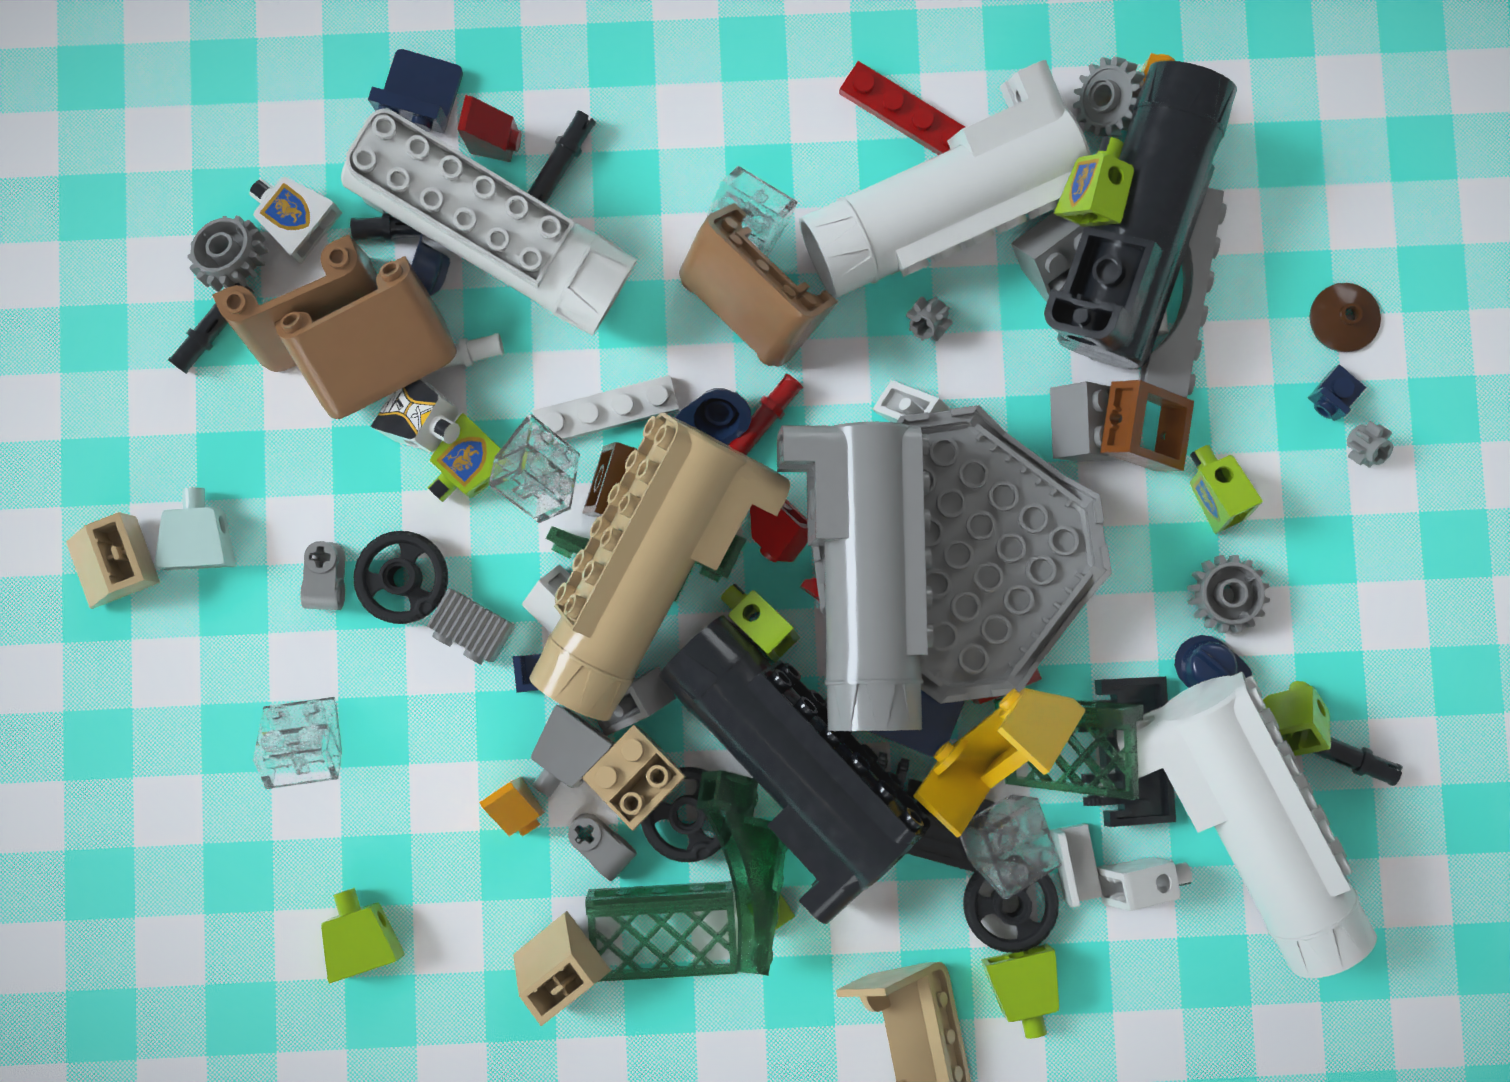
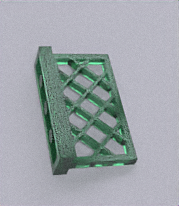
[994,698,1143,800]
[585,881,738,982]

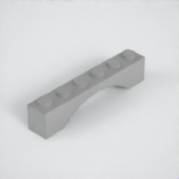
[1139,188,1227,398]

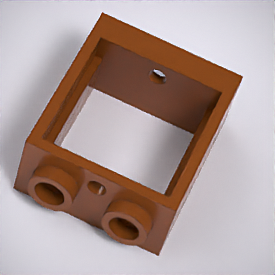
[1100,380,1194,471]

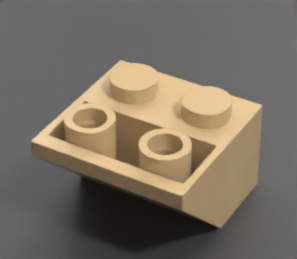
[66,512,160,609]
[582,725,685,831]
[513,911,611,1026]

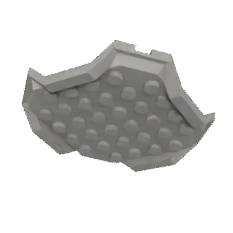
[812,405,1112,704]

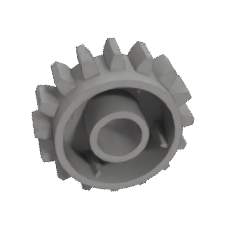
[1073,56,1146,137]
[187,215,268,292]
[1187,555,1270,633]

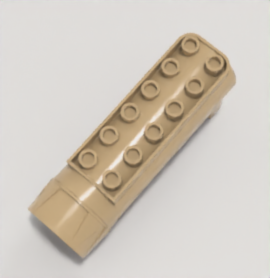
[529,413,790,721]

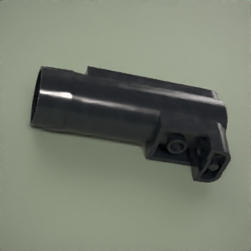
[1044,61,1237,370]
[659,615,931,924]

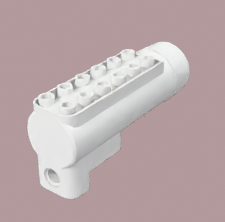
[799,60,1091,299]
[341,108,637,336]
[1117,672,1377,978]

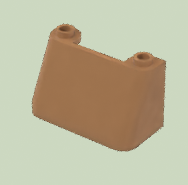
[679,203,838,367]
[212,234,378,372]
[274,256,456,419]

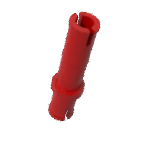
[728,373,804,455]

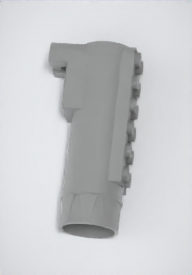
[777,421,934,731]

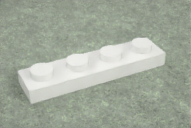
[532,375,679,446]

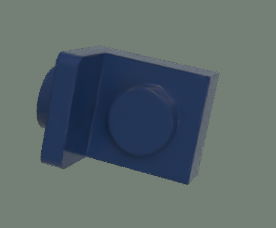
[1307,364,1366,421]

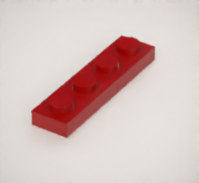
[839,61,965,155]

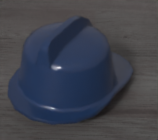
[411,233,451,296]
[674,388,752,445]
[1174,635,1253,688]

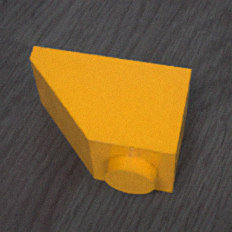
[479,777,545,837]

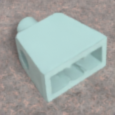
[154,487,236,571]

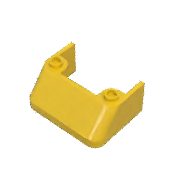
[913,688,1085,838]

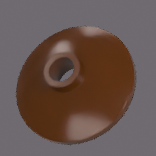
[1309,283,1381,353]

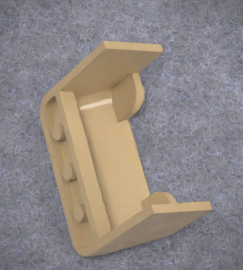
[836,962,971,1082]

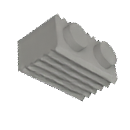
[426,588,516,665]

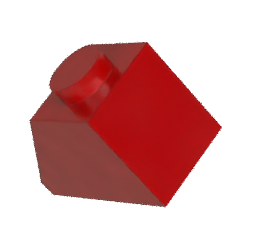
[457,95,522,162]
[750,499,808,563]

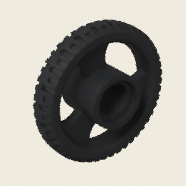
[353,531,448,624]
[641,767,735,862]
[963,856,1059,953]

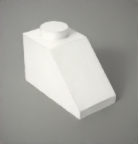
[872,380,951,423]

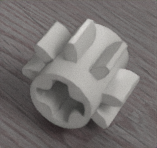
[906,296,953,341]
[1347,421,1394,468]

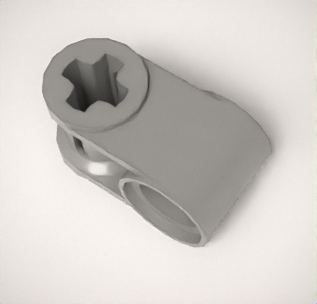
[300,541,346,610]
[568,813,637,881]

